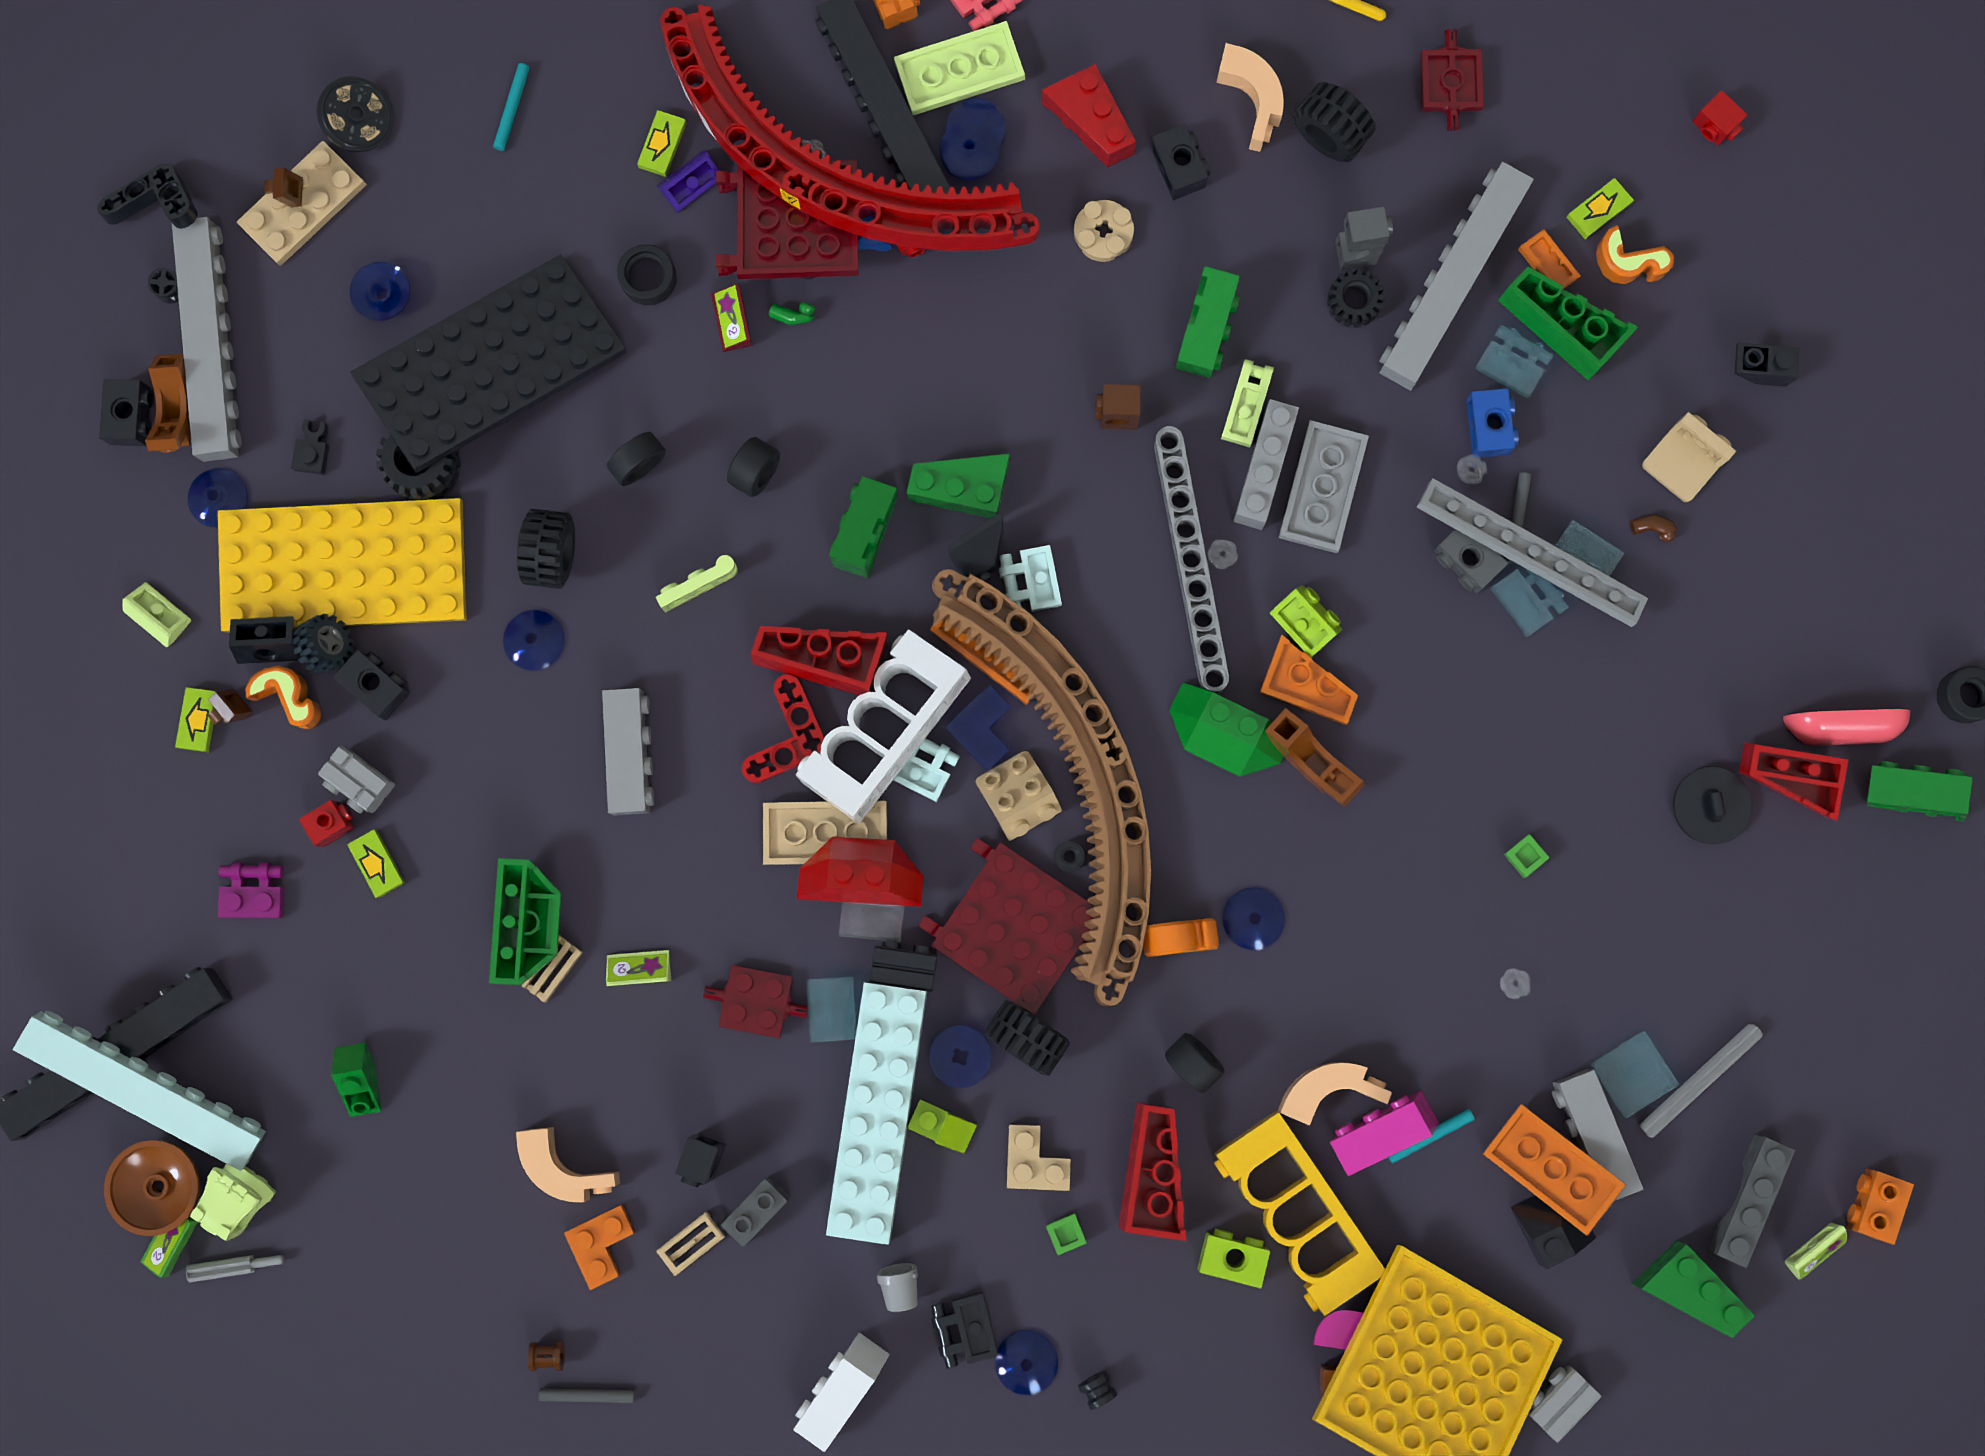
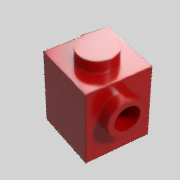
[1692,90,1748,146]
[299,800,355,847]

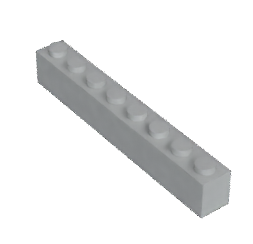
[1379,161,1534,391]
[172,217,242,462]

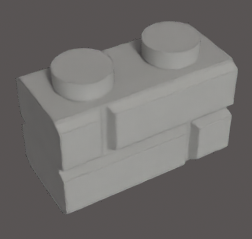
[318,745,395,814]
[1528,1365,1602,1443]

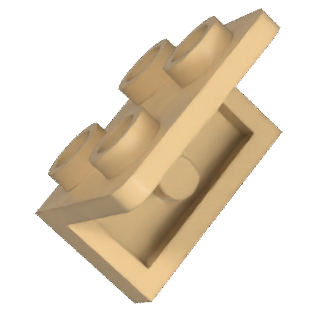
[1642,412,1736,502]
[976,751,1063,841]

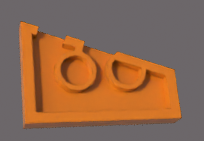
[1260,635,1358,725]

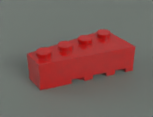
[750,626,888,695]
[1118,1102,1187,1241]

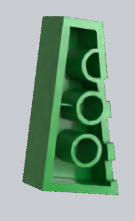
[1498,267,1638,381]

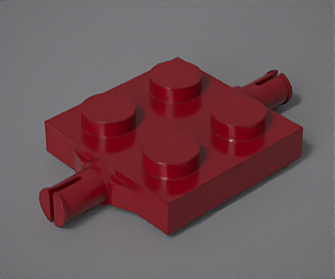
[1420,29,1484,131]
[703,965,809,1039]

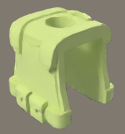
[190,1164,276,1241]

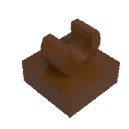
[264,168,303,208]
[208,689,252,726]

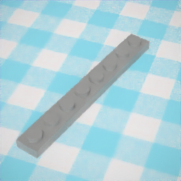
[1417,478,1648,627]

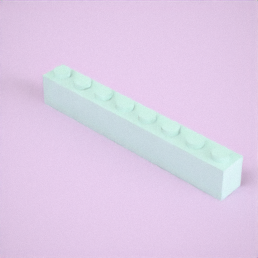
[13,1011,267,1171]

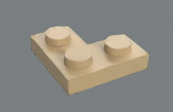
[1007,1124,1071,1191]

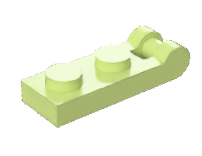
[1221,359,1274,448]
[656,555,738,613]

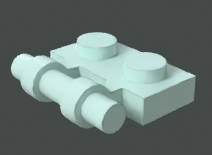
[999,545,1062,612]
[893,728,960,802]

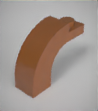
[145,353,191,453]
[1265,708,1365,808]

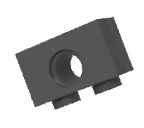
[1434,529,1509,594]
[721,1176,791,1247]

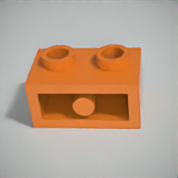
[1847,1169,1914,1245]

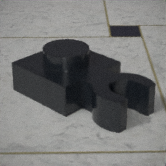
[291,419,329,475]

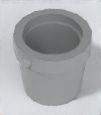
[877,1263,918,1312]

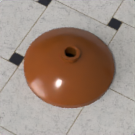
[104,1140,200,1236]

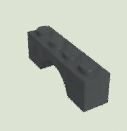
[1706,1135,1795,1268]

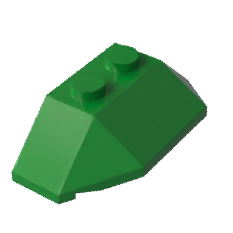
[1169,683,1283,777]
[489,858,562,985]

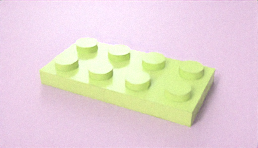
[894,21,1025,115]

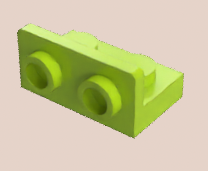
[1270,585,1343,657]

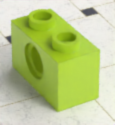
[1197,1228,1270,1288]

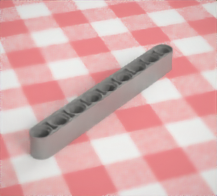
[1154,426,1229,694]

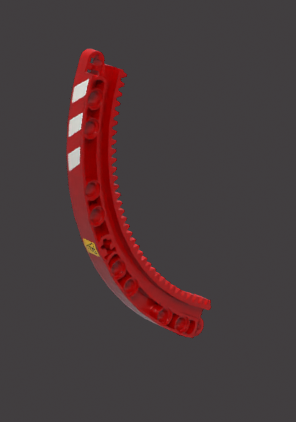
[660,5,1039,251]

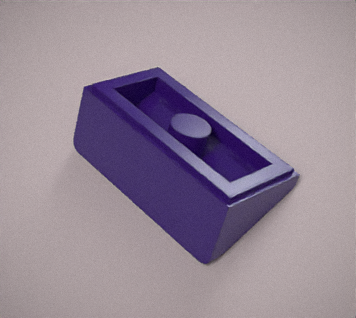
[656,151,720,213]

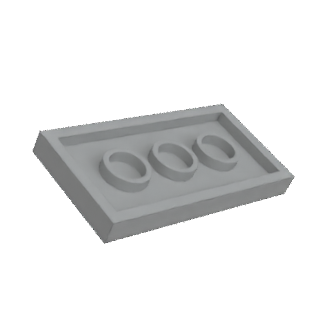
[1278,420,1369,553]

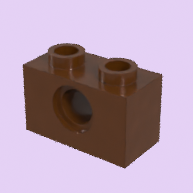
[1095,384,1140,430]

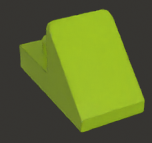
[907,1099,977,1154]

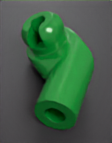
[769,302,815,325]

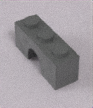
[1335,206,1393,271]

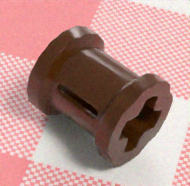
[528,1341,565,1372]

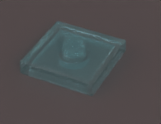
[1590,1031,1679,1118]

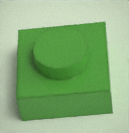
[1504,834,1549,878]
[1046,1213,1087,1255]

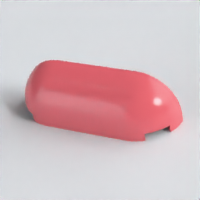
[1783,709,1910,746]

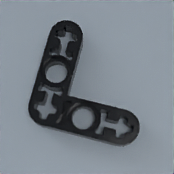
[97,164,198,229]

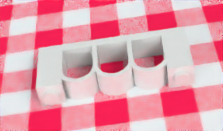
[796,629,971,824]

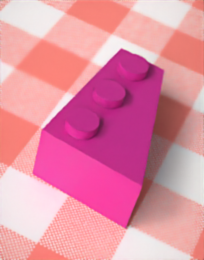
[1330,1090,1439,1176]

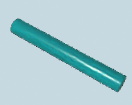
[493,63,530,151]
[1388,1109,1475,1164]

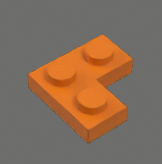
[564,1204,636,1290]

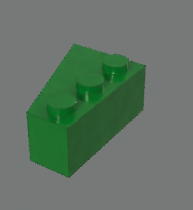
[1176,266,1240,378]
[907,454,1010,518]
[829,476,899,579]
[1867,762,1972,822]
[1632,1240,1755,1338]

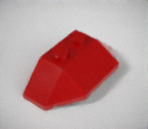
[797,837,923,907]

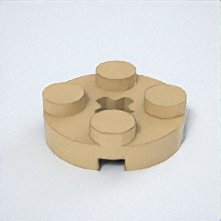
[1074,200,1134,262]

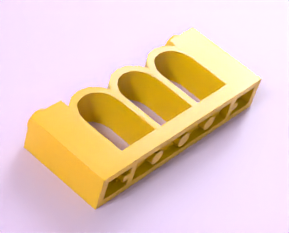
[1214,1111,1385,1316]

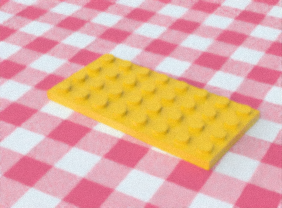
[218,498,467,632]

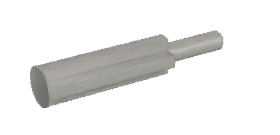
[186,1255,284,1283]

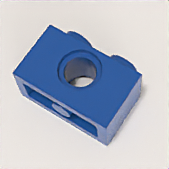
[1466,389,1519,458]

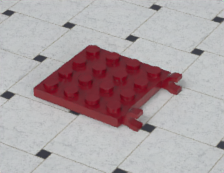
[715,160,859,279]
[918,838,1095,1015]

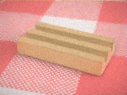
[521,935,583,1003]
[656,1211,726,1276]

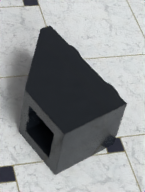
[1735,343,1799,387]

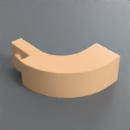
[1216,43,1284,152]
[1277,1062,1392,1126]
[516,1127,620,1202]

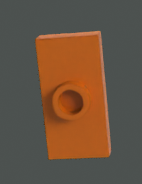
[1518,229,1581,289]

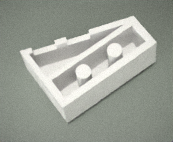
[793,1332,890,1452]

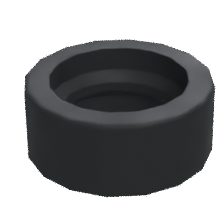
[617,244,677,305]
[606,431,666,486]

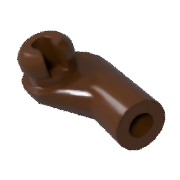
[1630,514,1677,542]

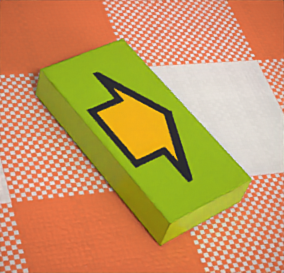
[637,110,687,177]
[1566,178,1634,240]
[175,687,216,753]
[347,829,405,898]

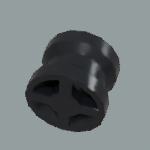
[148,268,179,304]
[1078,1371,1118,1410]

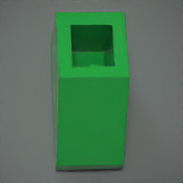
[331,1042,381,1117]

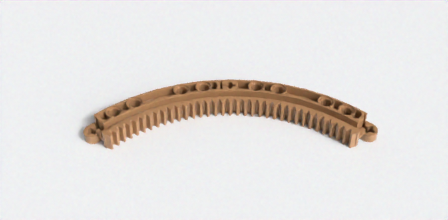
[932,569,1151,1007]

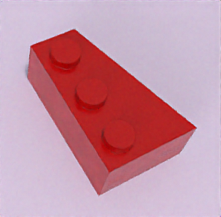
[1041,64,1136,167]
[1739,742,1849,821]

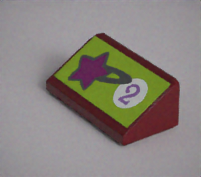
[711,283,753,352]

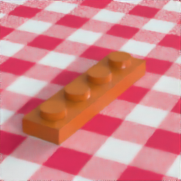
[930,621,1030,705]

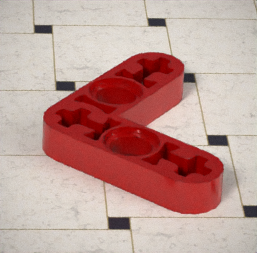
[742,674,825,784]

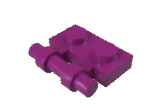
[218,862,284,918]

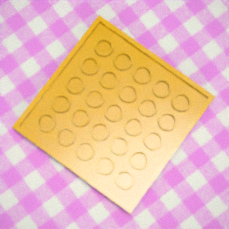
[1312,1245,1563,1456]

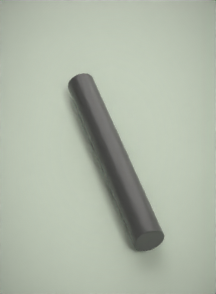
[1505,472,1531,564]
[539,1388,635,1403]

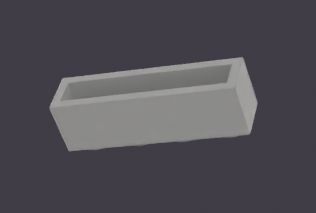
[1233,399,1299,530]
[602,688,654,816]
[1552,1069,1644,1201]

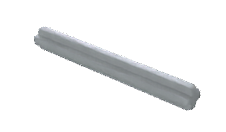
[1640,1024,1763,1138]

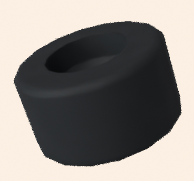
[727,437,780,497]
[1937,666,1985,723]
[1165,1033,1225,1093]

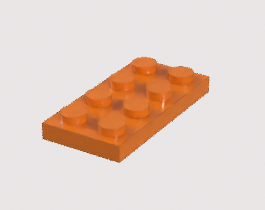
[1483,1104,1627,1236]

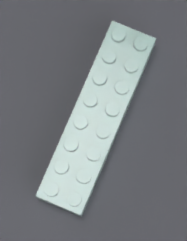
[826,982,927,1245]

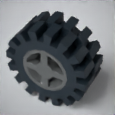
[292,614,354,674]

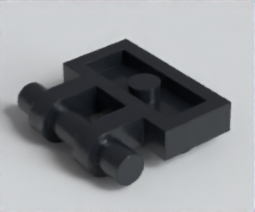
[931,1292,998,1369]

